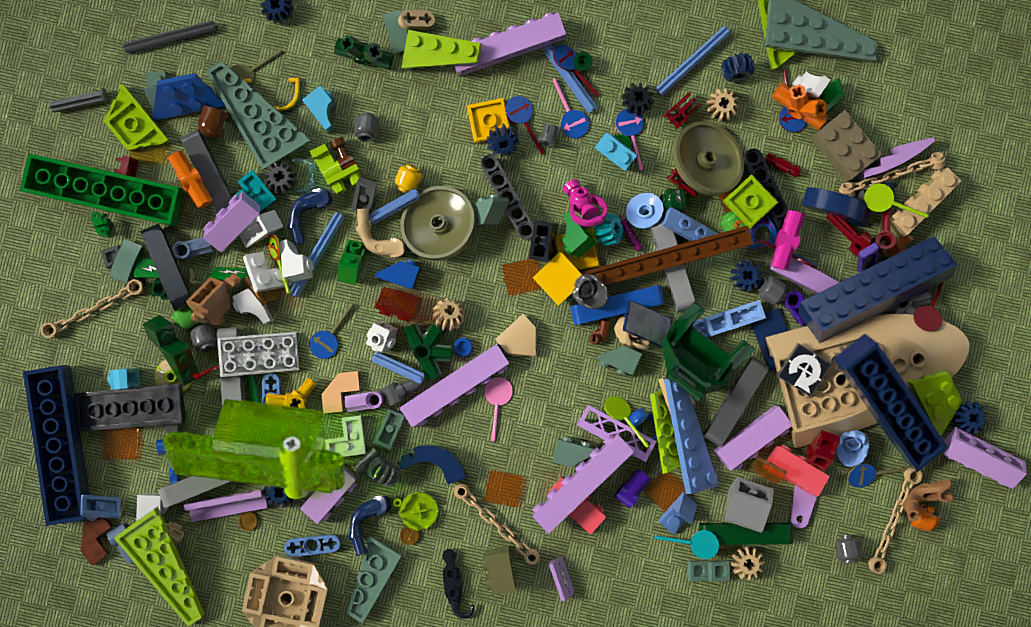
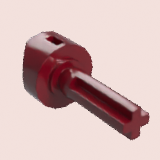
[826,214,875,257]

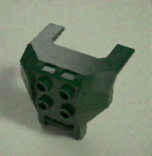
[661,302,755,402]

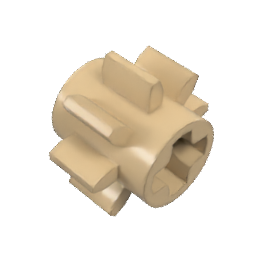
[166,521,184,544]

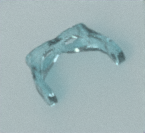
[292,158,316,194]

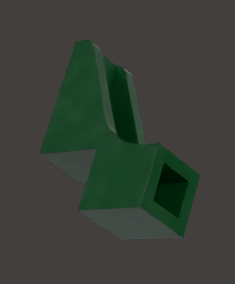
[143,315,199,386]

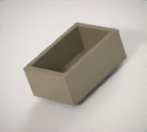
[810,110,882,182]

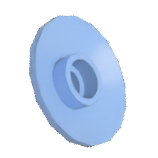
[626,193,664,229]

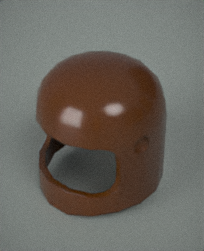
[197,106,231,138]

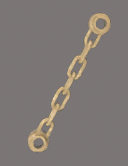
[839,152,946,197]
[41,279,145,338]
[868,467,922,574]
[454,483,540,565]

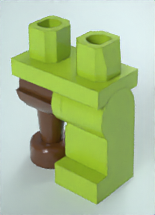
[309,137,362,195]

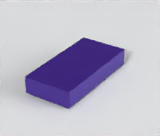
[857,243,879,273]

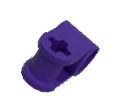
[782,291,806,327]

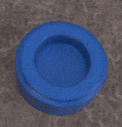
[454,338,473,357]

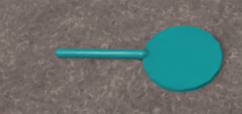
[654,530,719,559]

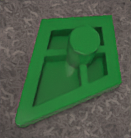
[822,78,846,114]

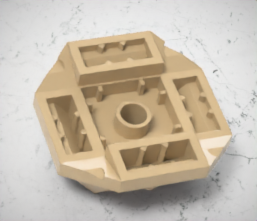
[242,555,328,627]

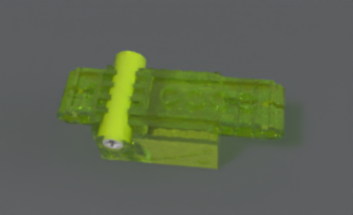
[163,399,345,499]

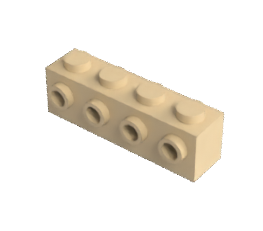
[890,167,961,237]

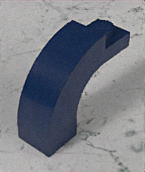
[802,187,871,227]
[398,444,467,484]

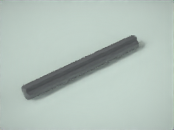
[123,20,216,54]

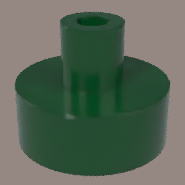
[573,52,593,72]

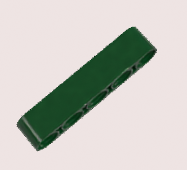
[699,522,794,545]

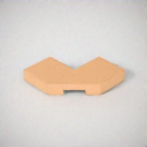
[321,371,360,414]

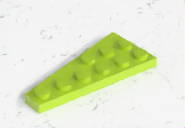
[114,506,205,626]

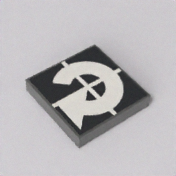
[776,343,832,397]

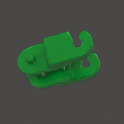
[91,211,111,237]

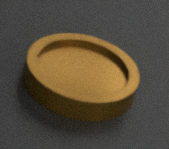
[238,511,258,531]
[400,526,419,545]

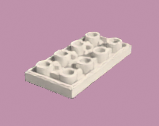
[217,332,299,377]

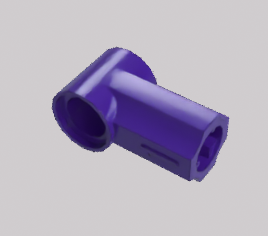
[614,468,651,509]

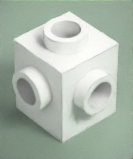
[366,321,398,353]

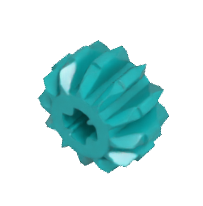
[594,213,624,246]

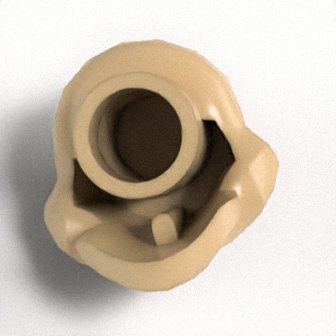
[614,317,650,349]

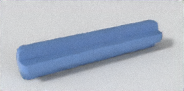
[369,189,421,224]
[372,352,425,384]

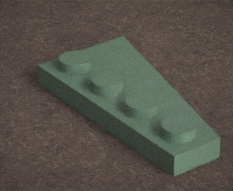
[346,536,403,624]

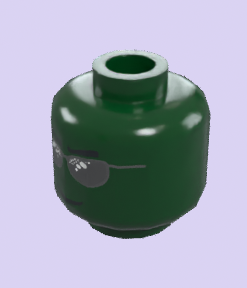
[660,188,690,213]

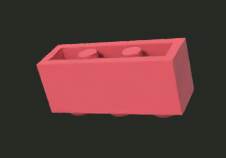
[763,445,830,496]
[546,476,606,534]

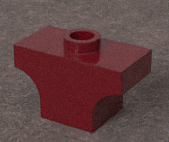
[806,430,840,470]

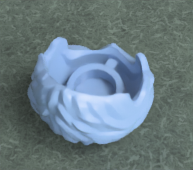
[836,430,870,467]

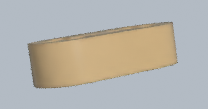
[398,10,435,30]

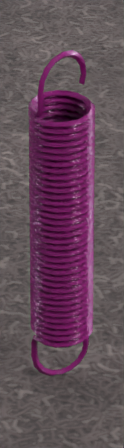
[618,214,644,255]

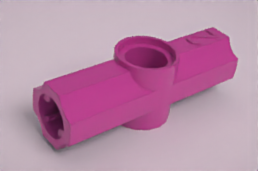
[770,210,805,271]

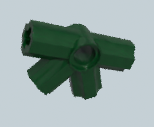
[334,35,394,70]
[402,323,452,381]

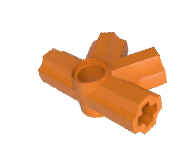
[772,83,828,130]
[168,150,213,209]

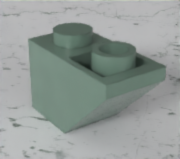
[471,194,509,227]
[596,346,642,377]
[552,436,595,467]

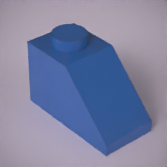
[375,260,421,290]

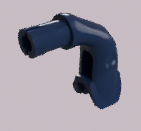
[287,188,332,246]
[348,495,392,556]

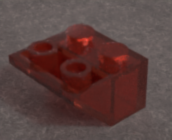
[374,287,422,323]

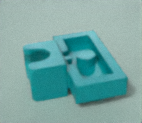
[234,170,277,212]

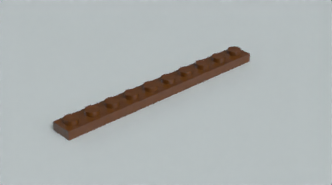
[570,225,753,296]

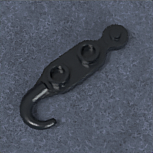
[442,549,475,619]

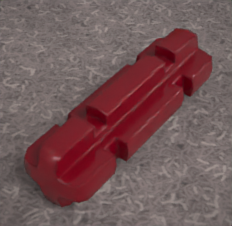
[765,153,801,177]

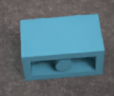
[595,132,638,171]

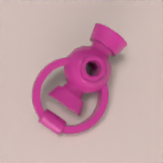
[563,179,607,227]

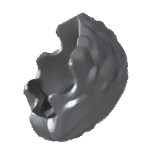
[573,274,608,309]

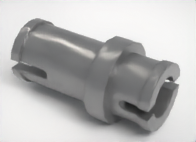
[351,447,381,475]

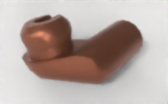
[589,319,610,345]

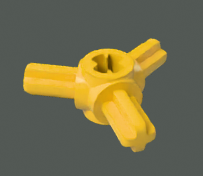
[265,378,316,430]

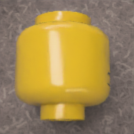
[395,164,422,193]

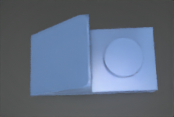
[658,492,697,534]
[81,495,121,521]

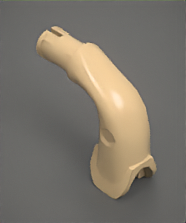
[356,209,406,257]

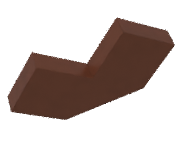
[80,517,113,566]

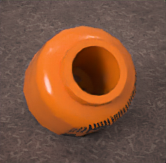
[909,503,940,532]

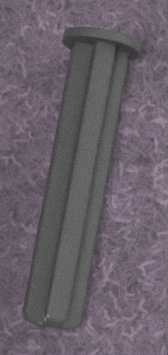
[49,88,109,113]

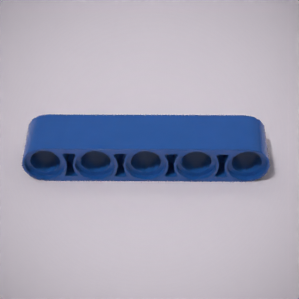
[570,285,665,325]

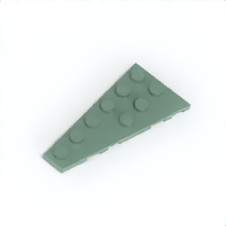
[765,0,877,63]
[206,61,312,170]

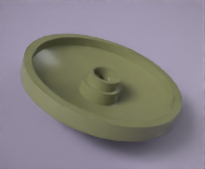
[673,121,744,196]
[400,186,476,261]

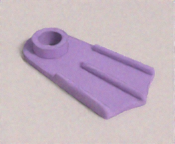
[791,486,817,528]

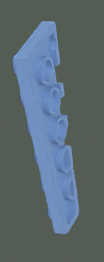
[664,379,719,494]

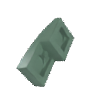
[382,10,408,54]
[109,240,144,284]
[688,560,730,582]

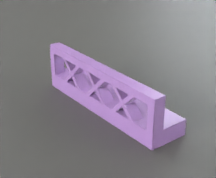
[576,405,657,462]
[184,488,269,522]

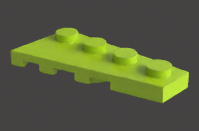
[401,30,482,69]
[650,390,681,474]

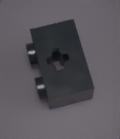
[529,220,558,262]

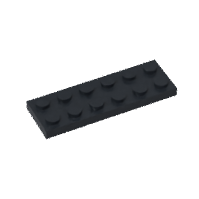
[75,384,186,432]

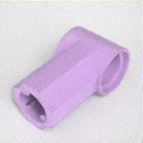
[345,390,385,412]

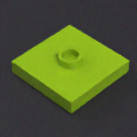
[723,174,778,229]

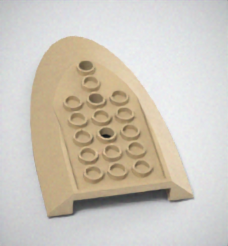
[765,314,969,448]

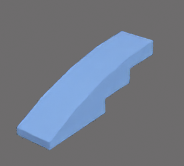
[693,300,766,337]

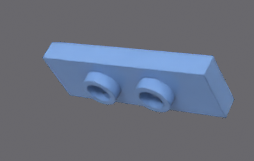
[662,207,718,241]

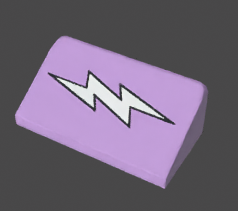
[549,557,574,601]

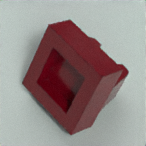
[114,156,139,178]

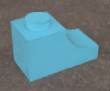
[302,86,335,133]
[108,368,140,390]

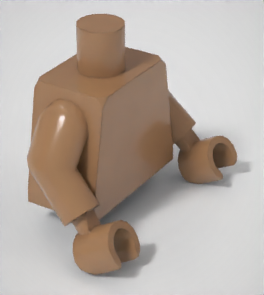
[186,273,241,325]

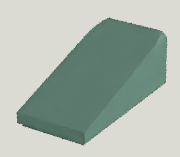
[373,408,406,452]

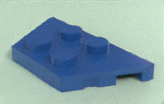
[152,73,225,121]

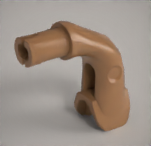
[903,479,953,521]

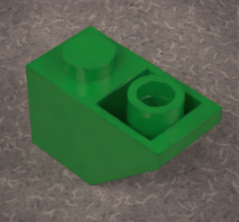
[337,240,367,285]

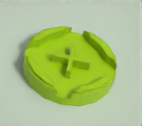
[400,492,438,531]

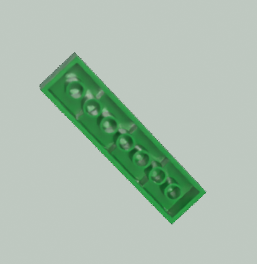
[19,153,185,228]

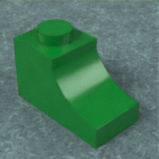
[561,211,596,258]

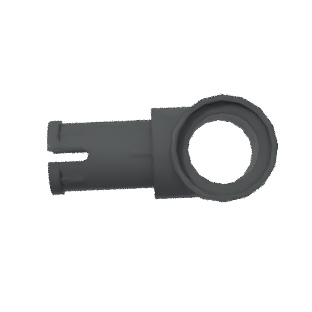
[381,379,421,406]

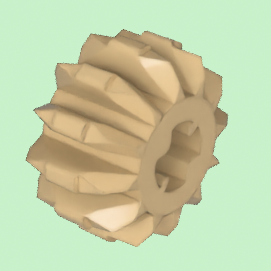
[706,88,739,121]
[432,298,465,332]
[731,546,765,580]

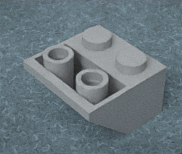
[725,477,774,533]

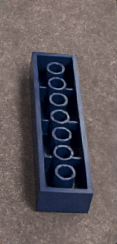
[798,236,958,343]
[833,334,948,472]
[23,365,90,526]

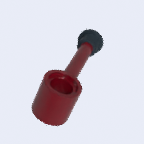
[875,181,897,256]

